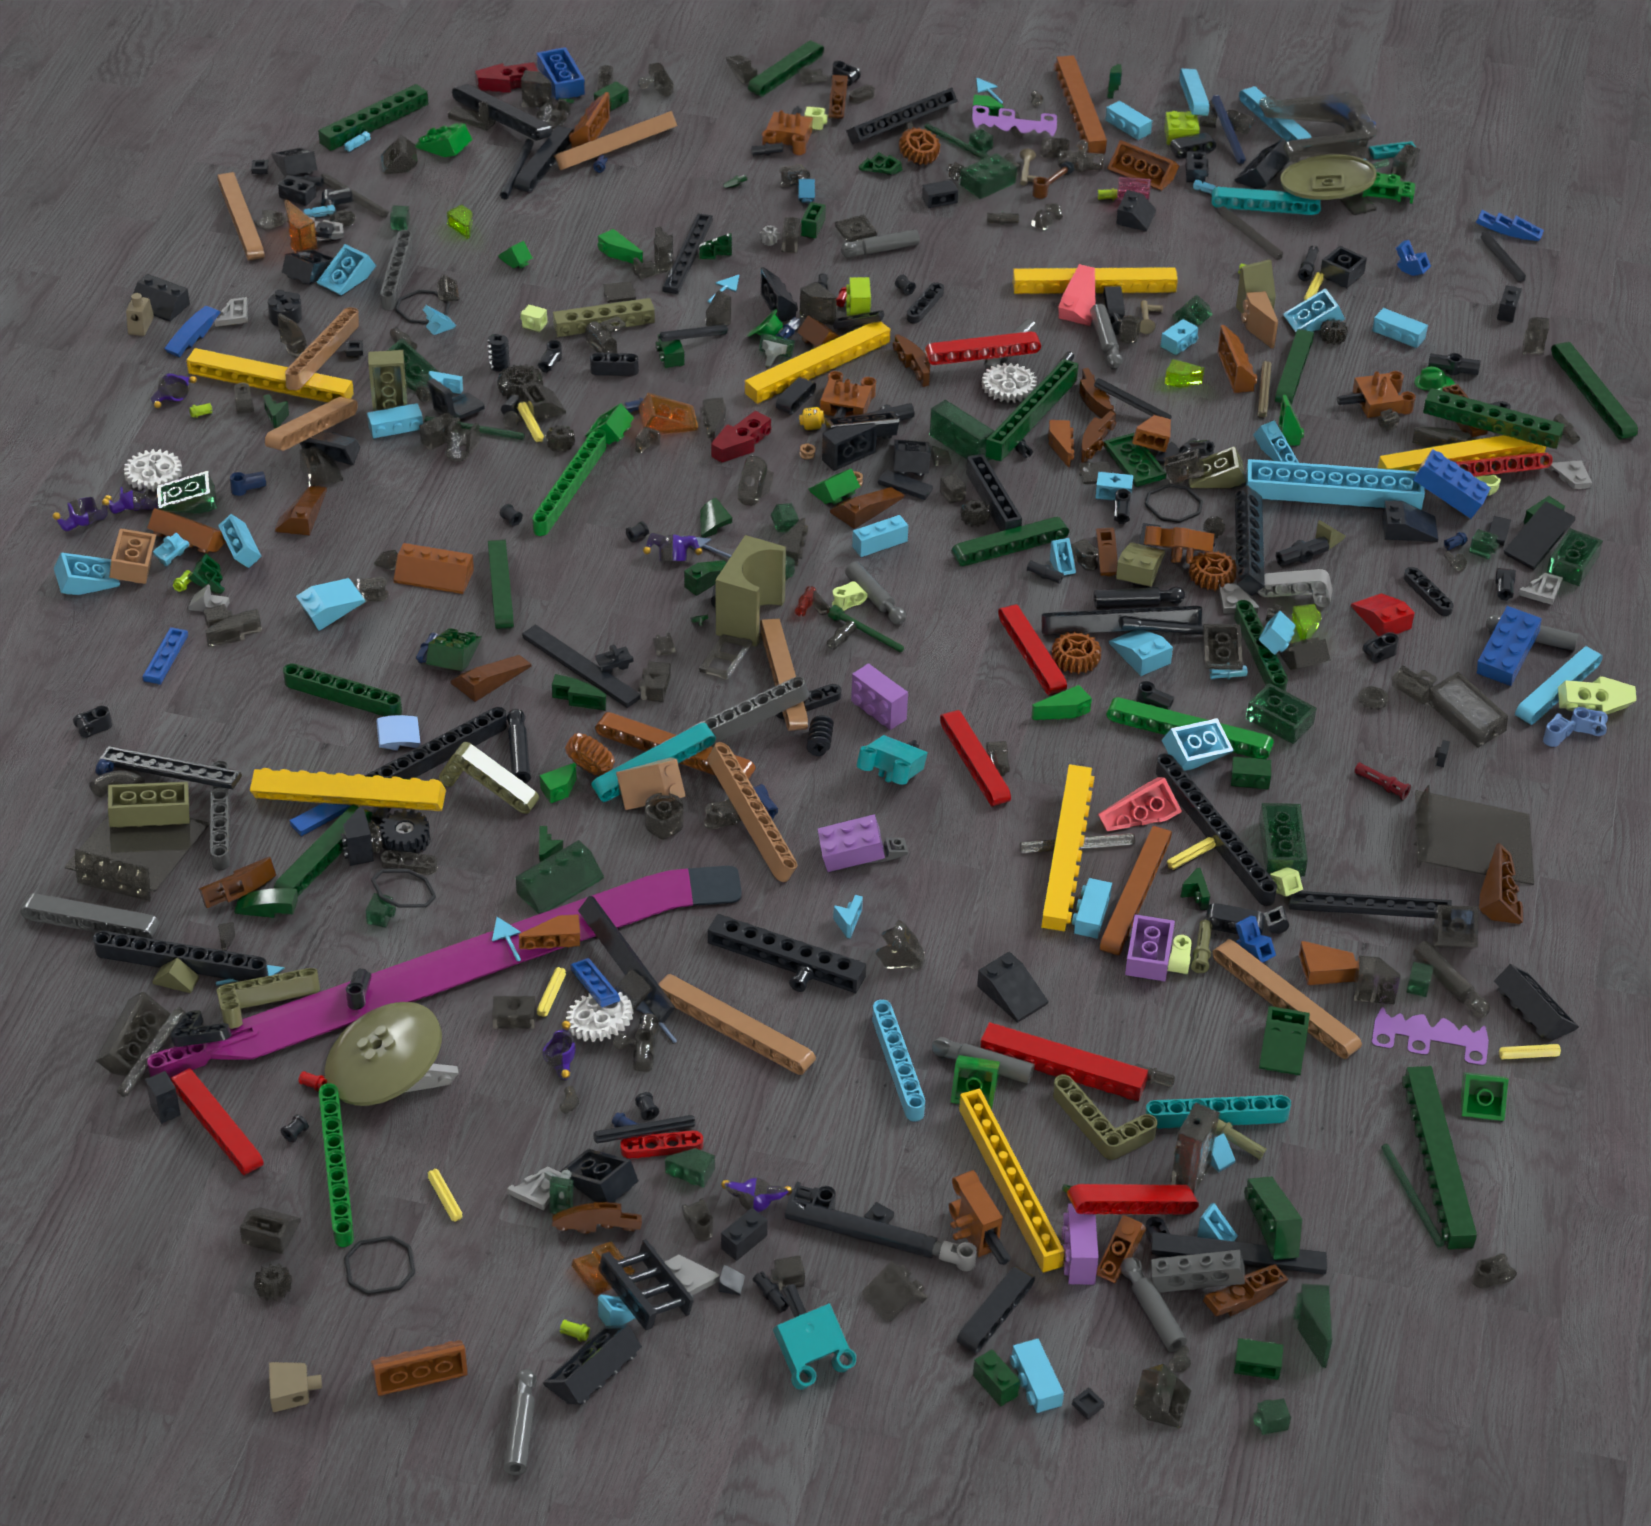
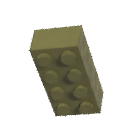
[368,350,408,411]
[108,782,190,828]

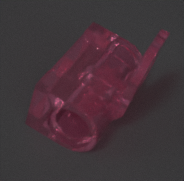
[1117,177,1151,201]

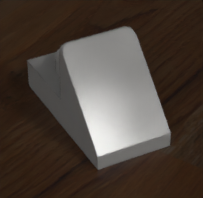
[188,585,230,615]

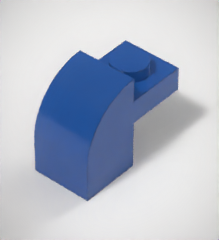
[1396,240,1431,276]
[1236,916,1276,963]

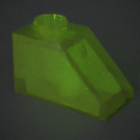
[447,204,473,239]
[1165,359,1205,388]
[1291,604,1321,644]

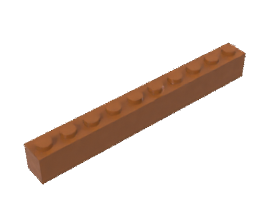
[1054,55,1107,155]

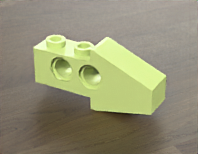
[1558,677,1636,714]

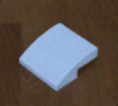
[376,715,420,750]

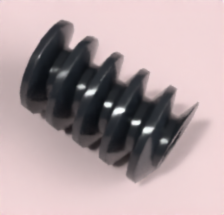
[487,334,510,372]
[807,715,834,756]

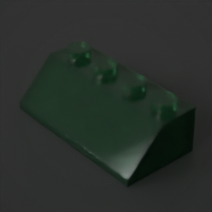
[515,840,604,914]

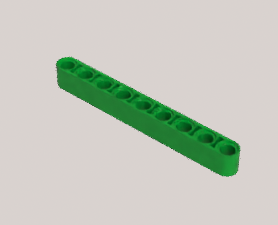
[532,429,607,536]
[1106,697,1274,759]
[319,1083,354,1247]

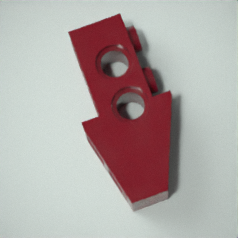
[475,62,539,93]
[711,410,772,463]

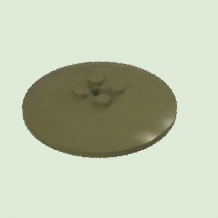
[1281,155,1376,200]
[325,1002,442,1106]

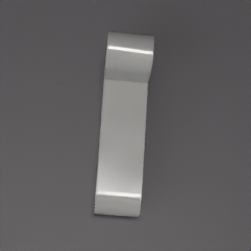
[1258,569,1332,607]

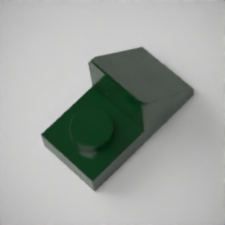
[263,394,289,429]
[539,826,564,868]
[1180,868,1210,911]

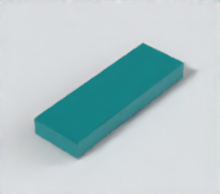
[1368,141,1418,160]

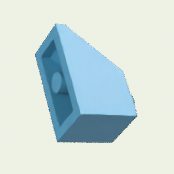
[798,179,815,203]

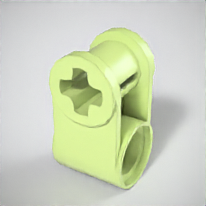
[832,582,867,611]
[1167,935,1192,974]

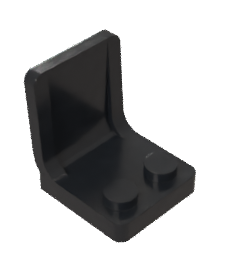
[427,378,485,422]

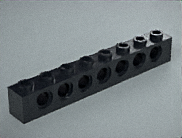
[846,87,958,145]
[1235,485,1265,596]
[708,914,866,993]

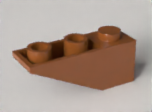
[1048,420,1074,467]
[519,914,580,949]
[1096,1215,1146,1283]

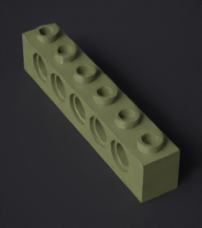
[553,298,655,337]

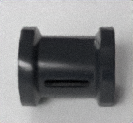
[895,274,916,295]
[500,504,523,526]
[625,521,649,543]
[789,965,814,992]
[635,1092,660,1120]
[280,1114,309,1143]

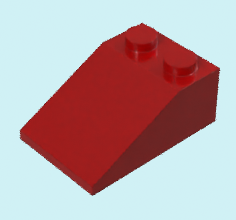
[1351,593,1415,637]

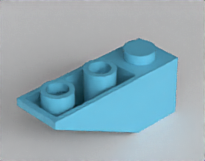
[1253,420,1299,463]

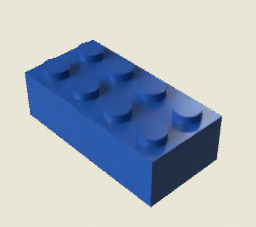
[537,47,585,100]
[1413,449,1491,519]
[1477,606,1542,686]

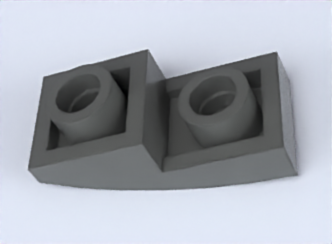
[867,838,908,863]

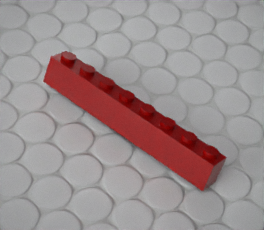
[980,1022,1148,1102]

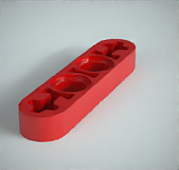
[620,1131,704,1159]

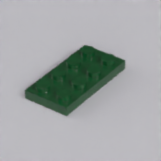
[1104,433,1167,487]

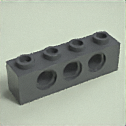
[1152,1250,1245,1293]

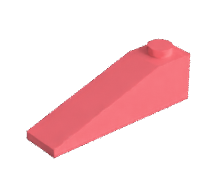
[1058,264,1095,326]
[1098,777,1182,831]

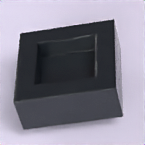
[251,160,269,175]
[314,222,335,239]
[346,340,363,357]
[1434,740,1450,768]
[864,1202,894,1224]
[1072,1388,1105,1420]

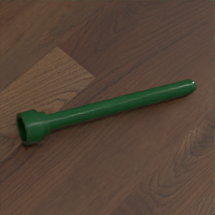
[828,604,904,652]

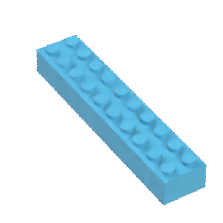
[1246,459,1425,510]

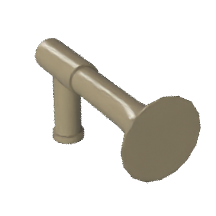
[1020,148,1042,186]
[1138,300,1163,334]

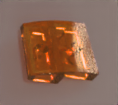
[571,1242,635,1295]

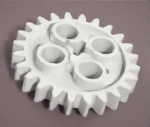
[982,363,1037,403]
[124,449,182,492]
[566,992,634,1042]

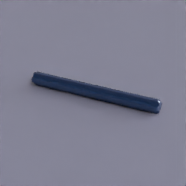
[1211,95,1246,164]

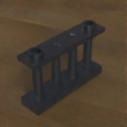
[598,1239,694,1331]

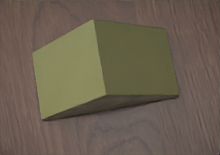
[1315,520,1346,550]
[153,958,199,993]

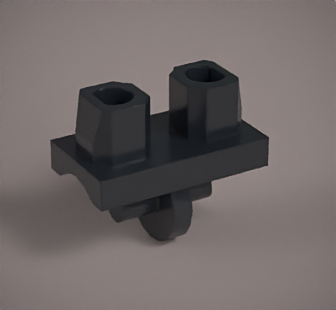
[595,644,634,674]

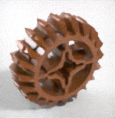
[899,127,941,165]
[1189,551,1236,591]
[1051,631,1101,675]
[565,733,615,776]

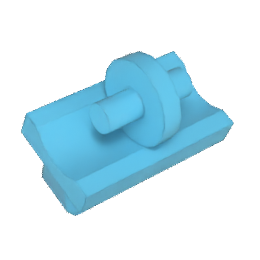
[153,533,189,566]

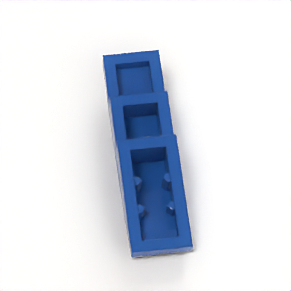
[1475,210,1544,241]
[164,306,220,357]

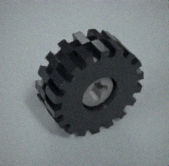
[380,809,431,858]

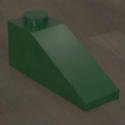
[684,560,727,596]

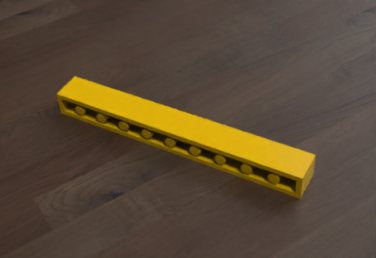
[1013,268,1178,294]
[745,321,891,404]
[186,348,354,403]
[1378,435,1546,471]
[1041,764,1095,931]
[250,768,446,811]
[959,1089,1065,1273]

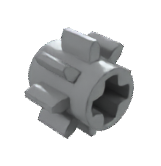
[760,225,780,246]

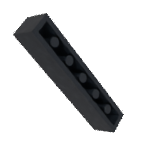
[966,454,1022,531]

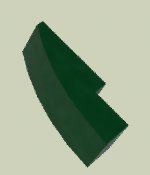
[552,674,606,711]
[234,888,298,918]

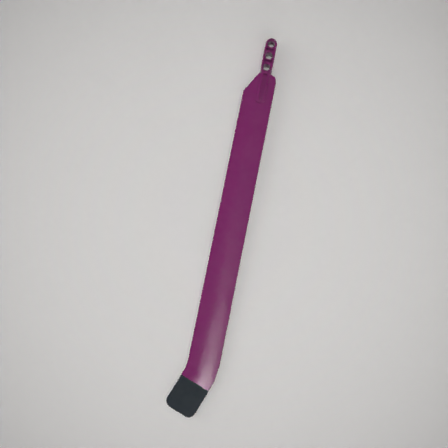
[147,865,742,1078]

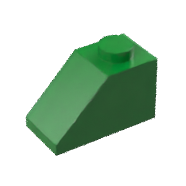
[972,95,1004,117]
[498,241,533,269]
[540,763,577,803]

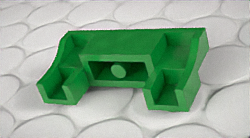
[1352,172,1415,204]

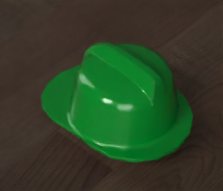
[747,309,783,338]
[1414,366,1455,391]

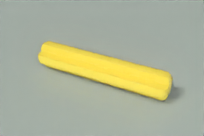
[1304,272,1324,301]
[518,402,544,442]
[1167,837,1216,870]
[537,967,566,1017]
[1499,1044,1561,1060]
[428,1169,462,1222]

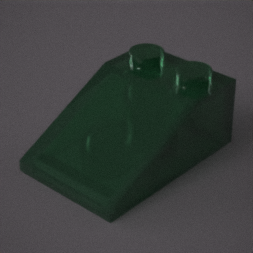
[387,338,439,392]
[157,471,217,513]
[1293,1284,1332,1368]

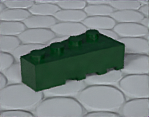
[1244,1176,1302,1260]

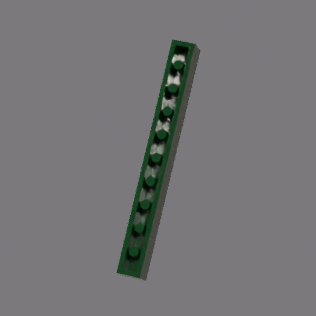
[986,359,1079,461]
[1402,1066,1477,1249]

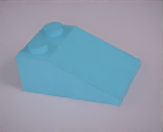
[317,244,376,295]
[1283,288,1345,332]
[54,553,120,595]
[296,578,366,631]
[1109,630,1173,676]
[1162,719,1234,771]

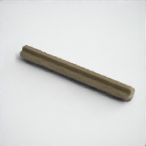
[1258,361,1271,418]

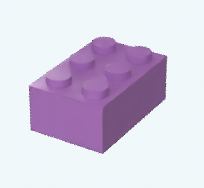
[851,663,908,730]
[818,814,885,872]
[1125,915,1175,981]
[1061,1204,1098,1285]

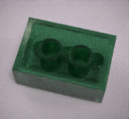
[960,153,1017,199]
[1546,528,1603,586]
[1246,683,1317,744]

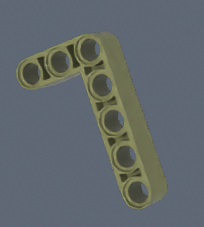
[439,742,539,814]
[217,968,320,1029]
[1053,1075,1157,1160]

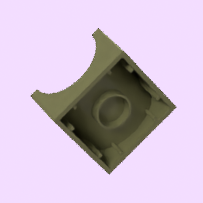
[716,535,786,647]

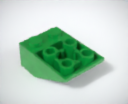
[414,123,473,157]

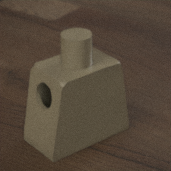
[126,293,154,336]
[269,1362,322,1412]

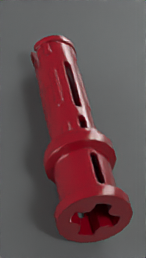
[1354,762,1411,800]

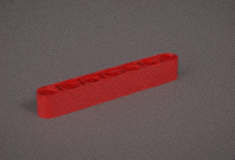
[925,331,1041,365]
[1454,452,1553,476]
[998,604,1067,695]
[940,710,1011,806]
[170,1068,264,1176]
[1067,1184,1199,1214]

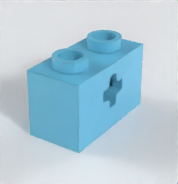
[1160,319,1198,355]
[1095,472,1133,500]

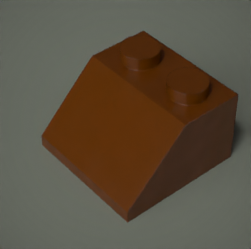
[797,316,841,348]

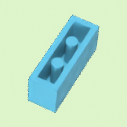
[1105,101,1152,140]
[1372,308,1428,348]
[367,403,424,439]
[218,514,261,568]
[852,515,908,557]
[1259,611,1296,655]
[1072,878,1112,939]
[1010,1339,1064,1413]

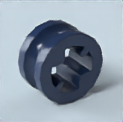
[95,759,114,778]

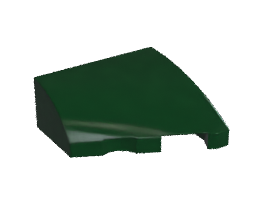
[1107,64,1122,99]
[858,152,903,174]
[699,233,732,259]
[700,497,732,538]
[188,553,225,594]

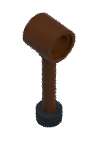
[1032,161,1074,199]

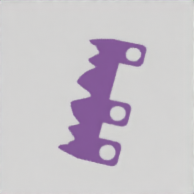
[972,105,1057,136]
[1372,1007,1489,1065]

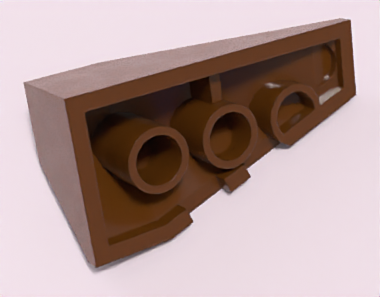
[275,486,327,536]
[830,487,904,529]
[450,655,532,702]
[1479,843,1523,924]

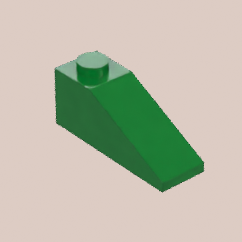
[597,229,643,266]
[1278,395,1304,446]
[1031,685,1092,720]

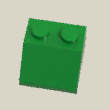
[585,403,634,444]
[808,468,860,505]
[950,1055,1000,1109]
[1461,1072,1509,1121]

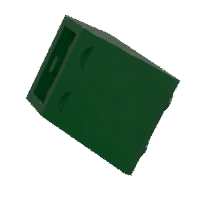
[426,628,482,671]
[1259,1006,1310,1076]

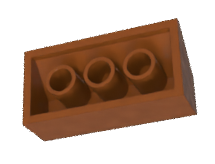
[569,92,610,149]
[1107,140,1179,191]
[1217,325,1257,393]
[147,508,226,554]
[394,543,474,594]
[371,1340,468,1396]

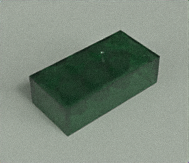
[930,399,994,461]
[1259,803,1308,877]

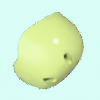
[1475,475,1501,496]

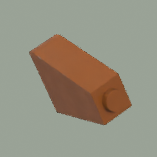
[1132,415,1171,452]
[1299,941,1360,985]

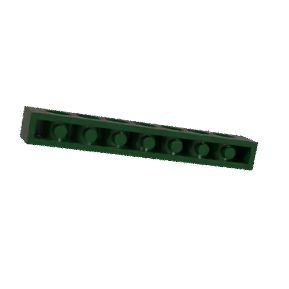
[318,84,429,151]
[1423,388,1565,450]

